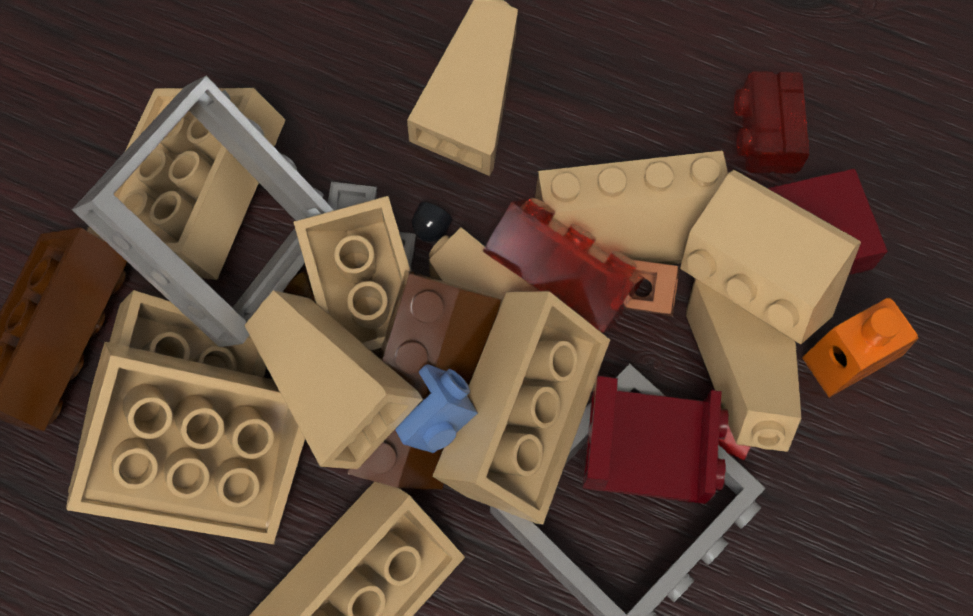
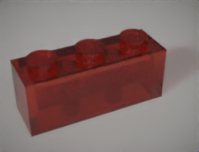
[482,198,644,333]

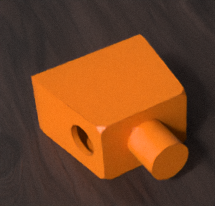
[802,298,918,398]

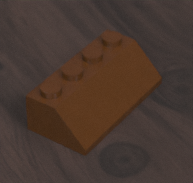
[0,227,127,431]
[347,270,502,490]

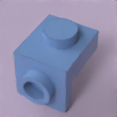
[395,364,478,453]

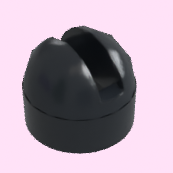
[412,202,453,242]

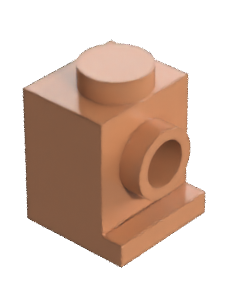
[607,258,680,317]

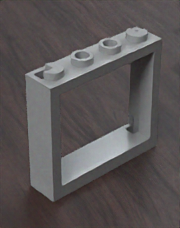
[72,75,334,347]
[490,364,765,616]

